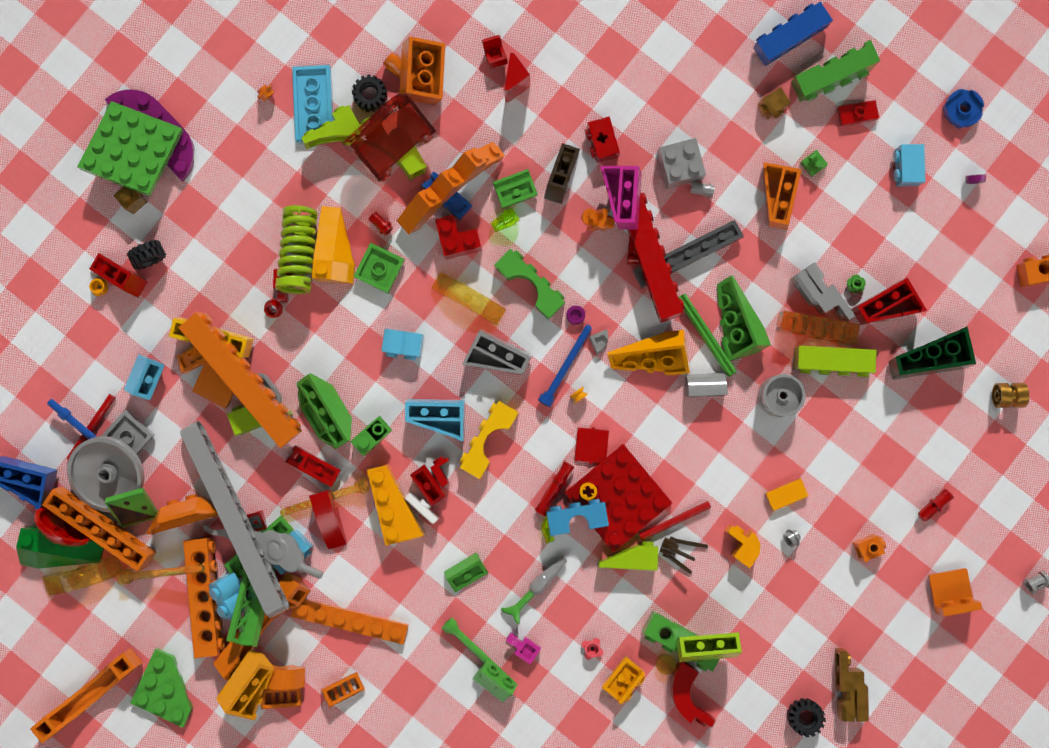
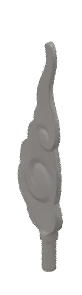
[203,526,323,579]

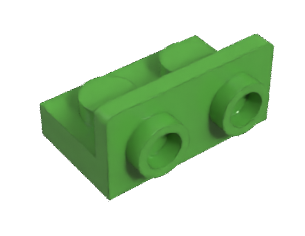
[472,660,518,703]

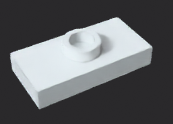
[405,492,439,524]

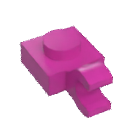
[506,632,541,664]

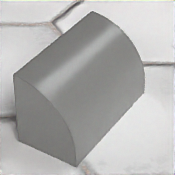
[685,373,728,397]

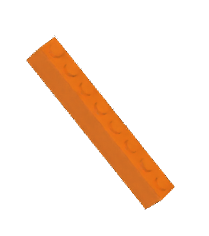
[178,312,302,448]

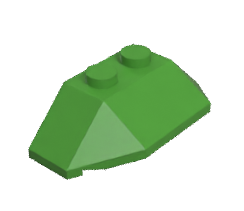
[296,373,352,449]

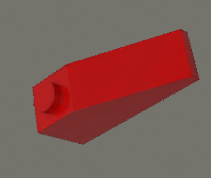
[89,253,148,298]

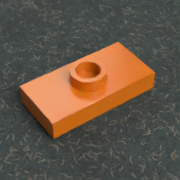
[176,347,208,374]

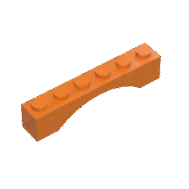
[213,572,311,680]
[30,648,143,744]

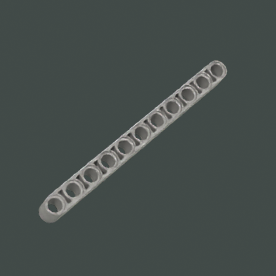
[180,421,289,618]

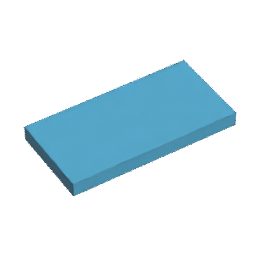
[292,65,333,143]

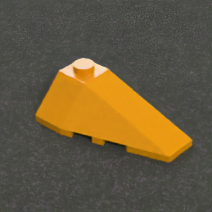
[312,206,355,284]
[607,330,690,375]

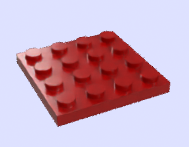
[564,444,672,552]

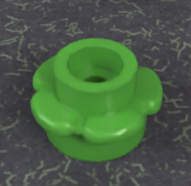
[847,275,866,293]

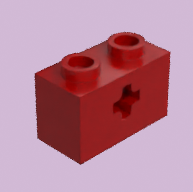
[585,116,620,163]

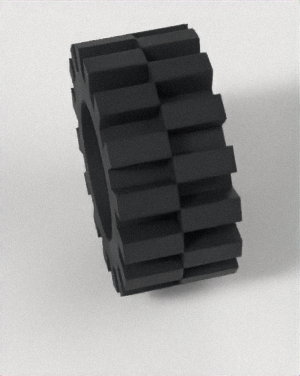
[352,74,388,112]
[127,240,166,270]
[787,698,826,737]

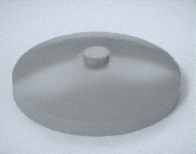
[67,436,144,512]

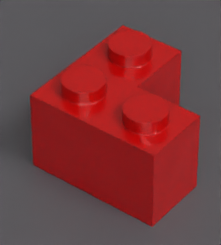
[435,215,482,260]

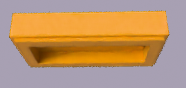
[765,478,809,511]

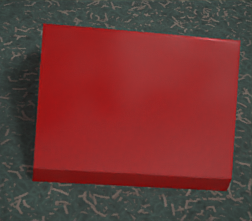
[504,53,530,102]

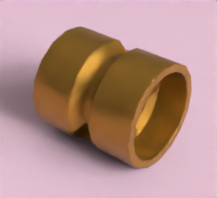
[992,383,1029,408]

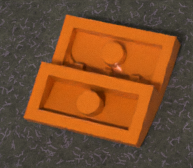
[192,363,234,409]

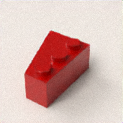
[851,277,927,325]

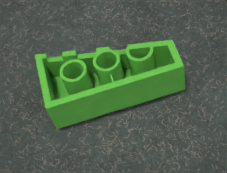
[791,40,880,102]

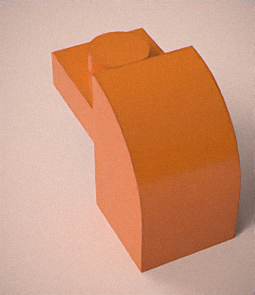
[267,665,305,690]

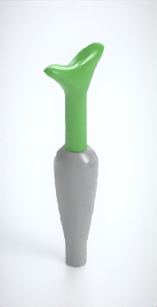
[501,556,567,624]

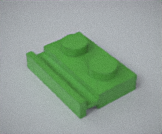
[493,169,538,209]

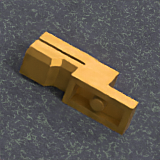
[835,648,869,722]

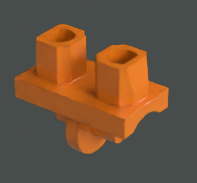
[581,208,615,231]

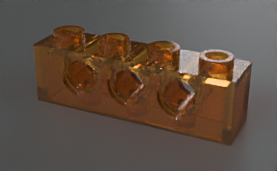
[775,310,860,345]

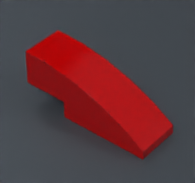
[309,489,347,550]

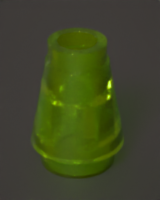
[490,208,520,232]

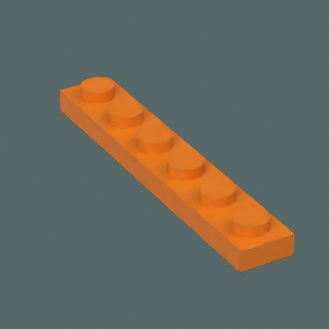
[291,599,409,644]

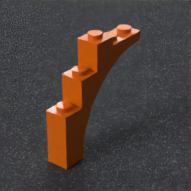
[396,142,505,235]

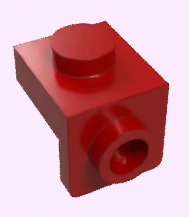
[482,35,508,69]
[430,456,450,487]

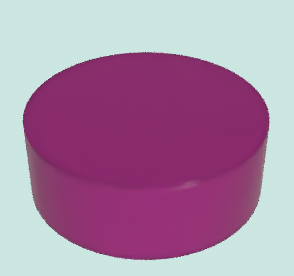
[965,174,986,184]
[566,305,585,325]

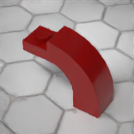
[670,660,716,727]

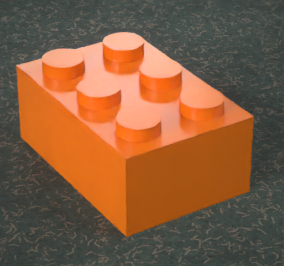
[399,36,445,105]

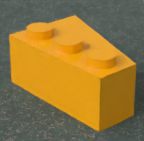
[216,650,274,721]

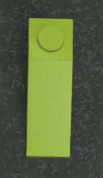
[227,405,293,436]
[598,541,658,571]

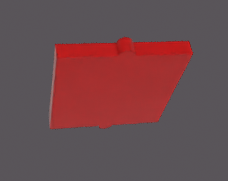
[574,427,609,464]

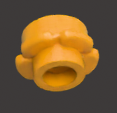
[89,278,108,297]

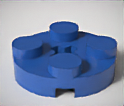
[943,89,984,129]

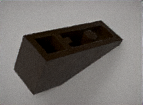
[544,143,580,204]

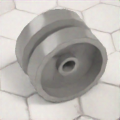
[757,374,806,417]

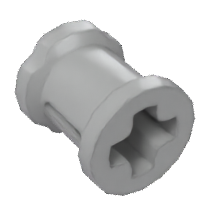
[1024,571,1049,595]

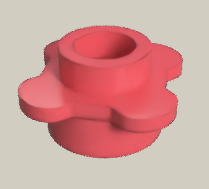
[582,638,603,660]

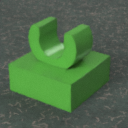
[800,150,828,177]

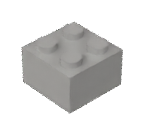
[657,138,706,189]

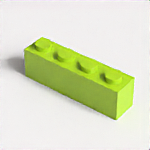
[794,346,876,377]

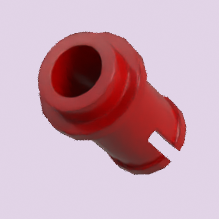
[369,212,393,236]

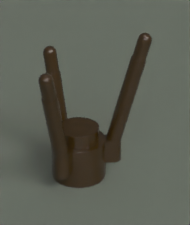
[659,536,708,574]

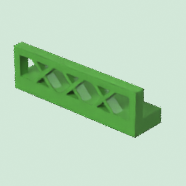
[226,568,276,647]

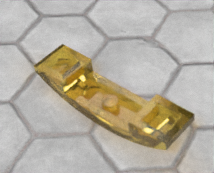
[431,272,506,326]
[42,556,124,595]

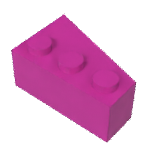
[600,166,642,230]

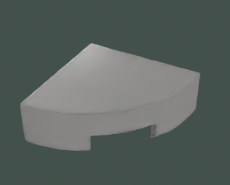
[589,329,608,355]

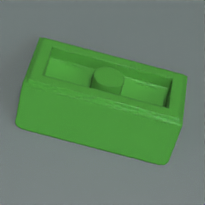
[444,553,488,593]

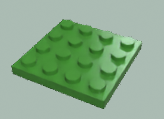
[77,101,183,197]

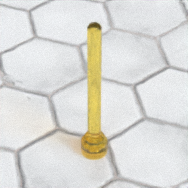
[280,477,370,516]
[117,564,205,586]

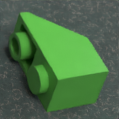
[350,416,392,456]

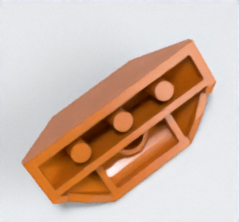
[147,494,219,535]

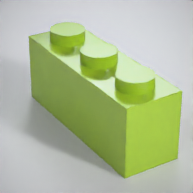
[676,632,742,662]

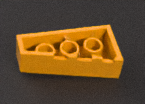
[367,465,425,546]

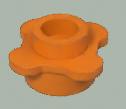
[257,84,275,102]

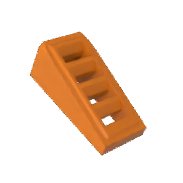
[321,672,365,708]
[261,688,301,710]

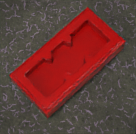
[837,100,879,126]

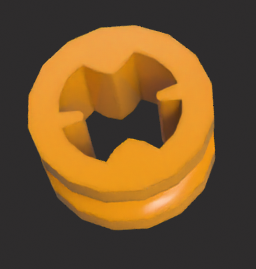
[569,387,588,404]
[579,483,597,500]

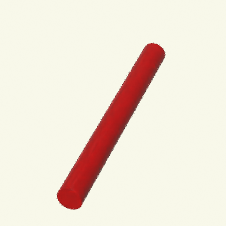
[66,394,116,460]
[639,501,711,541]

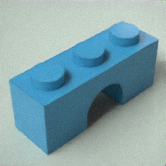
[546,499,609,536]

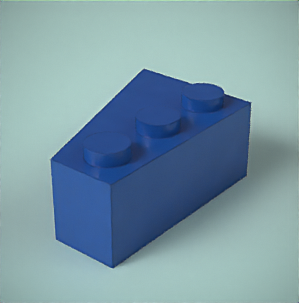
[0,456,58,510]

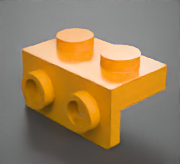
[601,656,645,705]

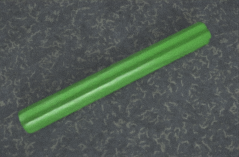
[678,294,736,377]

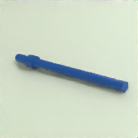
[47,399,97,439]

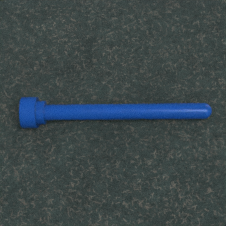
[538,325,592,408]

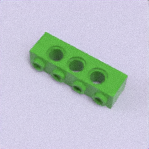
[642,610,720,672]

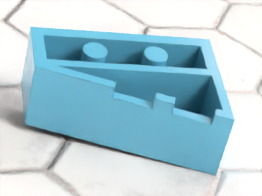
[405,399,465,441]

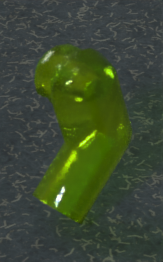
[541,517,555,544]

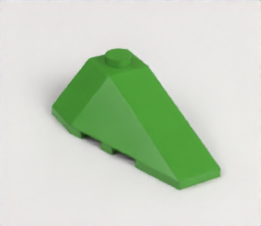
[717,276,771,361]

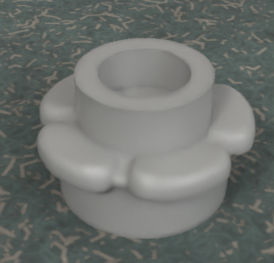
[783,529,801,547]

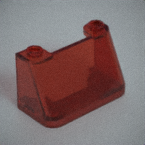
[342,94,436,182]

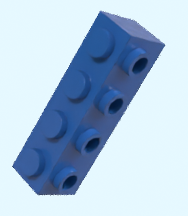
[753,1,833,67]

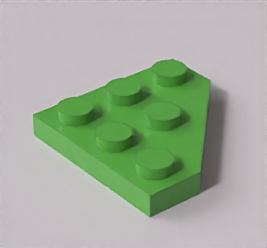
[130,648,193,727]

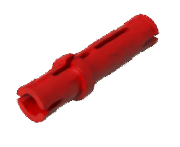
[535,461,574,516]

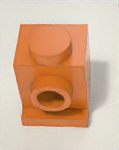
[852,534,887,562]

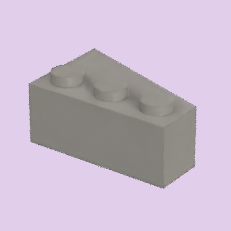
[462,329,533,374]

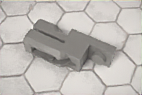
[790,262,856,322]

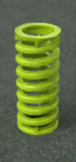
[275,205,318,294]

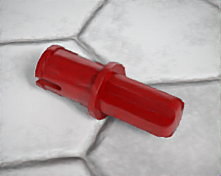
[918,489,954,522]

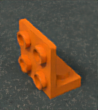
[928,568,983,617]

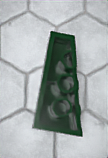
[888,326,976,380]

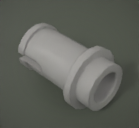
[690,182,715,198]

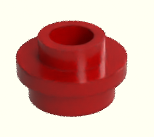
[264,299,283,318]

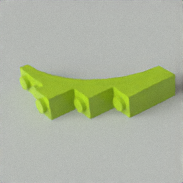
[301,105,427,180]

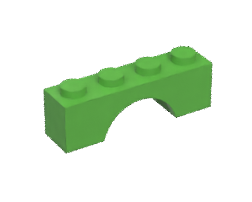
[494,249,565,320]

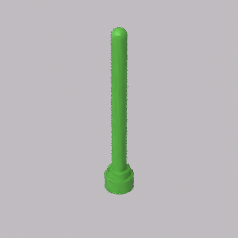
[441,617,515,682]

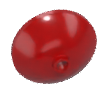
[34,507,90,547]

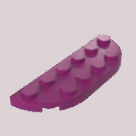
[104,89,195,182]

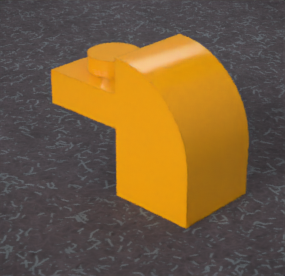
[724,525,761,568]

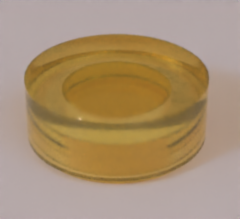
[656,654,676,675]

